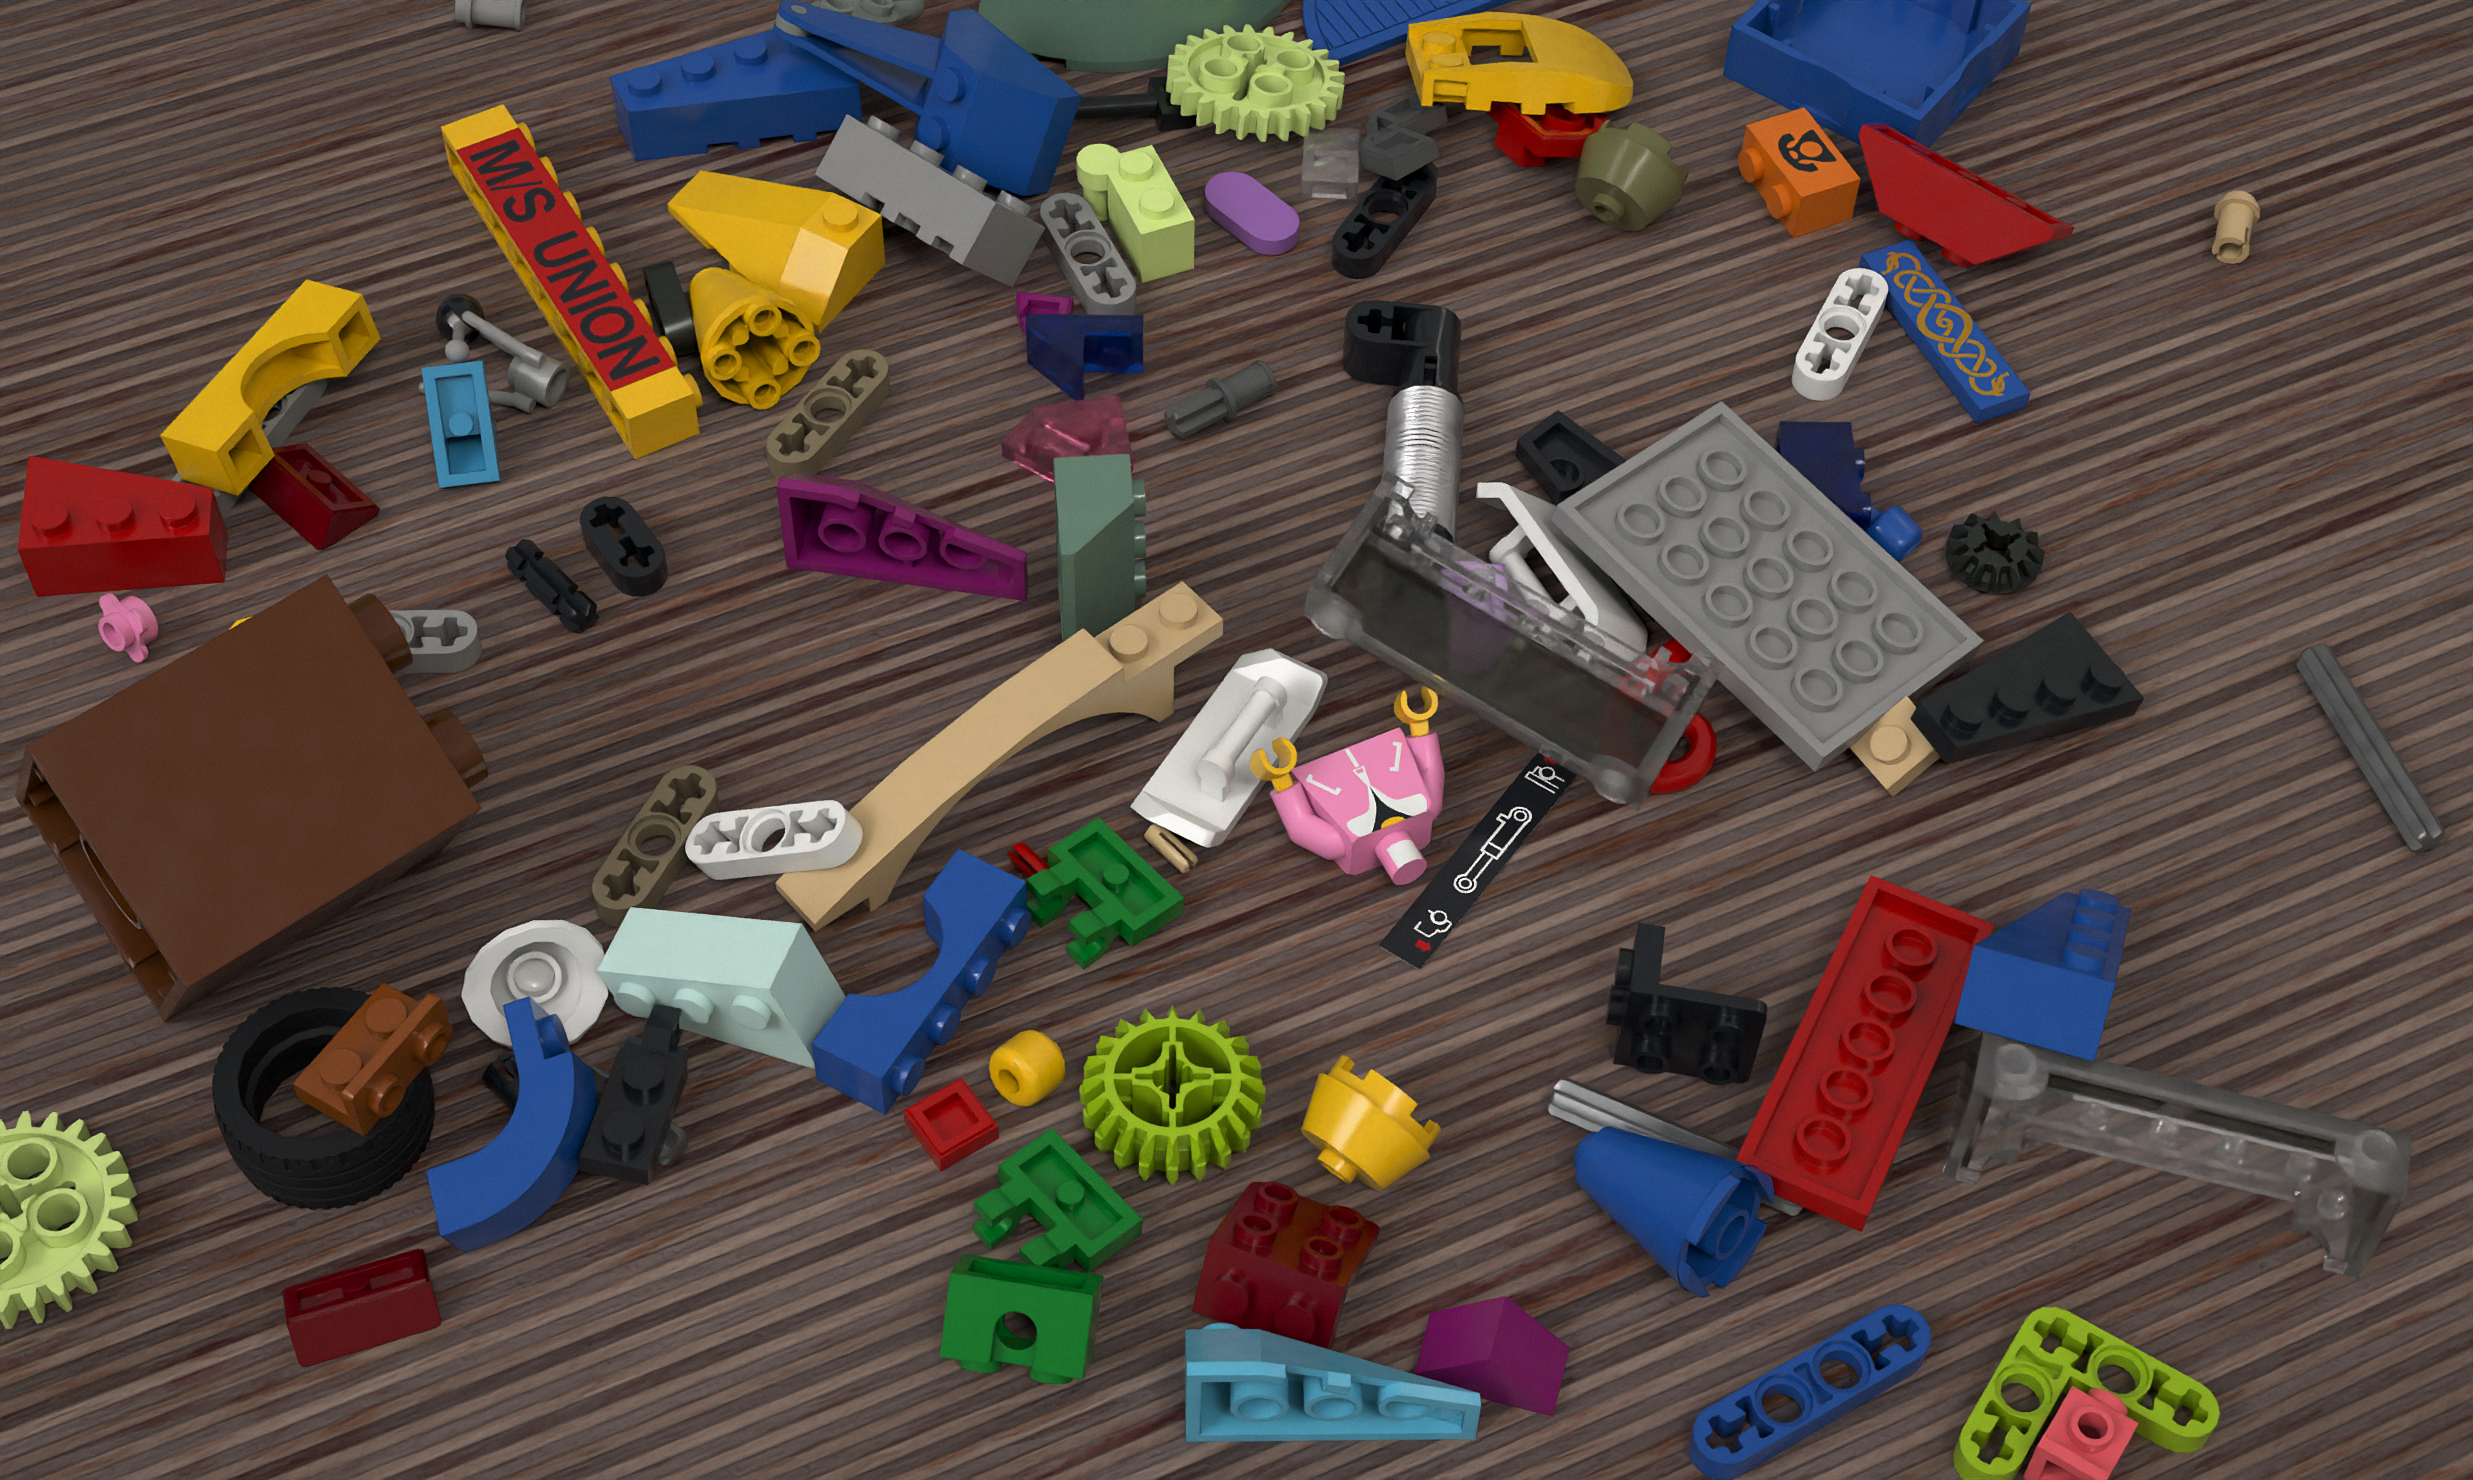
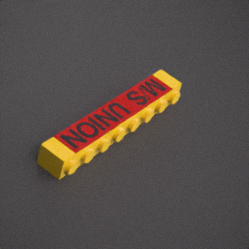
[441,104,703,459]

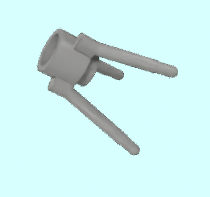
[418,311,570,413]

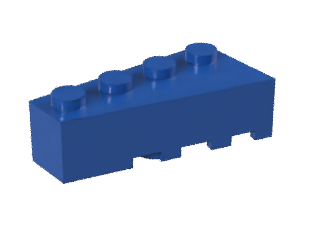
[610,30,863,161]
[1954,889,2131,1062]

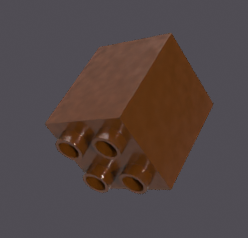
[15,574,488,1022]

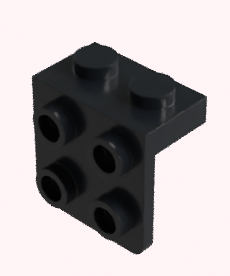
[1606,923,1768,1085]

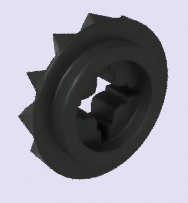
[1945,511,2045,594]

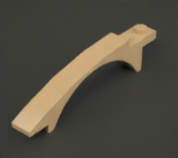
[775,581,1223,932]

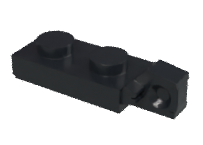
[579,1004,689,1185]

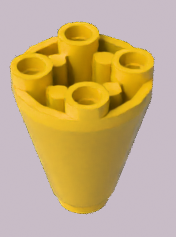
[688,267,821,410]

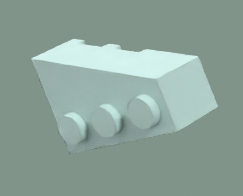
[596,907,846,1069]

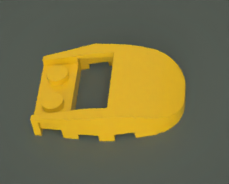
[1405,12,1633,115]

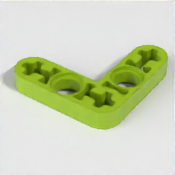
[1953,1307,2220,1480]

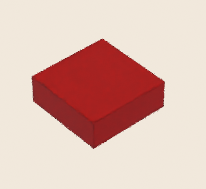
[903,1077,999,1172]

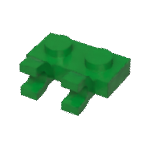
[1026,817,1184,969]
[973,1128,1143,1273]

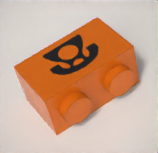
[1738,107,1860,238]

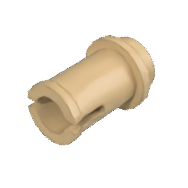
[2212,191,2260,264]

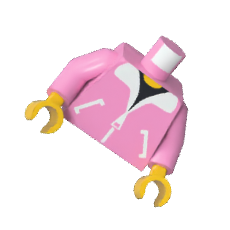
[1249,685,1445,885]

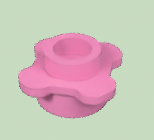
[98,593,158,662]

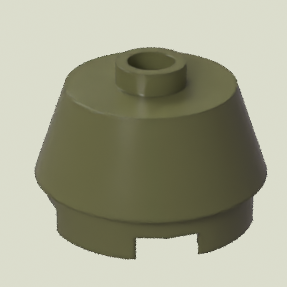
[1574,120,1688,231]

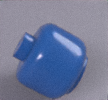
[1858,505,1923,563]

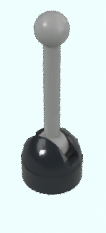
[436,293,484,363]

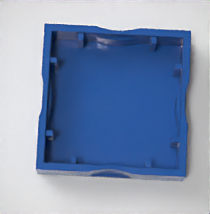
[1723,0,2032,148]

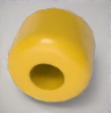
[989,1030,1066,1107]

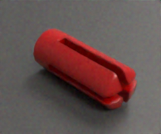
[1008,842,1050,878]

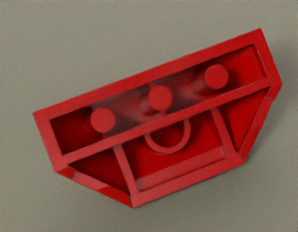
[1858,123,2075,268]

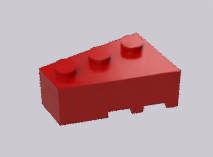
[17,456,228,597]

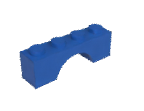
[812,849,1032,1115]

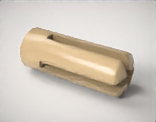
[1144,823,1198,873]

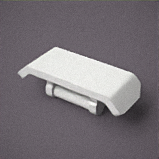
[1476,482,1648,664]
[1130,648,1328,848]

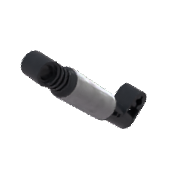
[1342,300,1464,656]

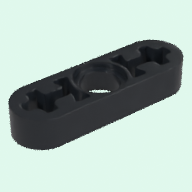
[1332,162,1438,279]

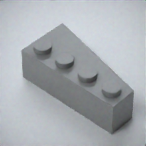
[815,114,1046,288]

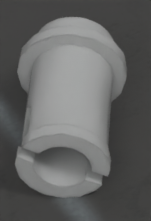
[455,0,526,30]

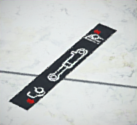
[1379,733,1594,970]

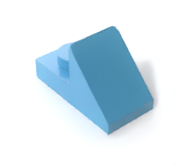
[421,360,501,488]

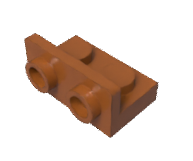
[293,982,454,1137]

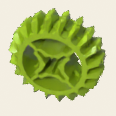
[1080,1004,1266,1186]

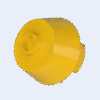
[1301,1055,1442,1191]

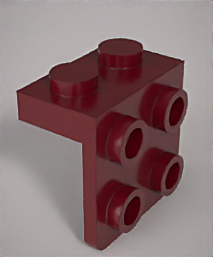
[1192,1182,1380,1350]

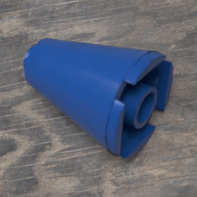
[1573,1125,1775,1298]

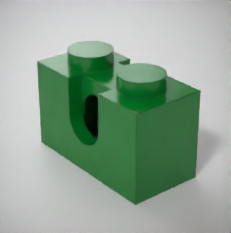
[940,1254,1104,1384]

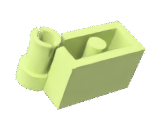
[1076,143,1195,283]

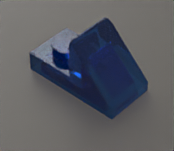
[1026,314,1144,404]

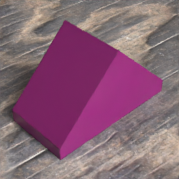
[1414,1296,1570,1417]

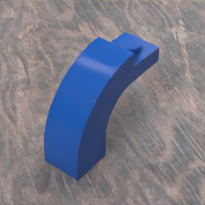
[426,996,597,1253]

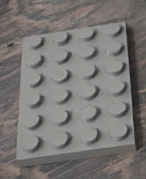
[1551,401,1984,772]

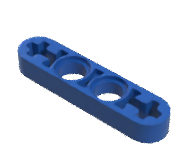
[1689,1304,1931,1480]

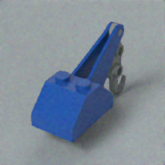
[773,0,1082,196]

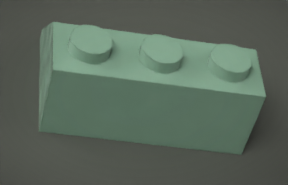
[1053,454,1146,642]

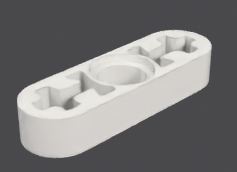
[1792,268,1888,401]
[685,800,863,880]

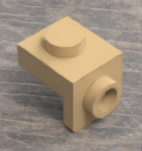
[1849,696,1951,797]

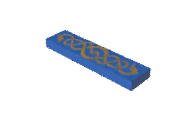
[1859,239,2030,424]

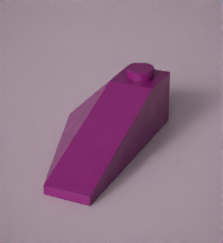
[776,473,1028,601]

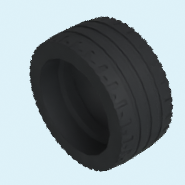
[212,987,435,1210]

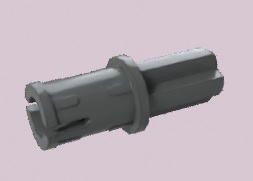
[1164,360,1277,438]

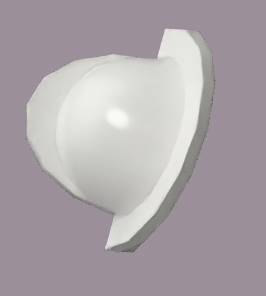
[461,920,608,1050]

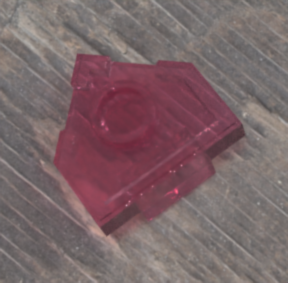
[1001,395,1133,483]

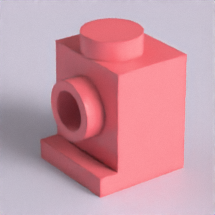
[2023,1386,2139,1480]

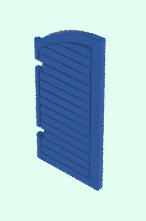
[1302,0,1514,67]

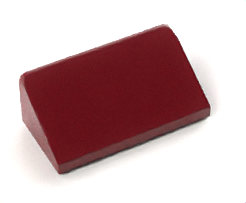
[249,443,380,550]
[282,1248,441,1367]

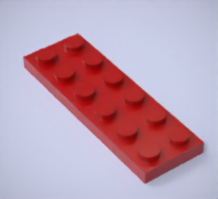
[1732,875,1995,1232]

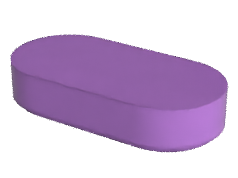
[1205,172,1300,255]

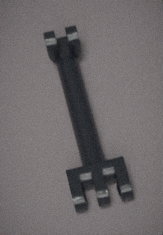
[1074,76,1197,131]

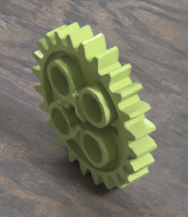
[1166,24,1345,142]
[0,1111,138,1329]

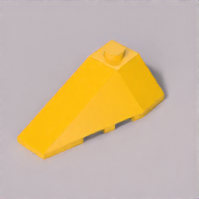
[667,170,886,334]

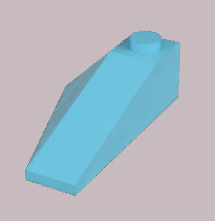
[1185,1323,1481,1442]

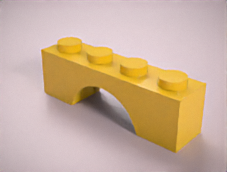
[160,279,381,496]

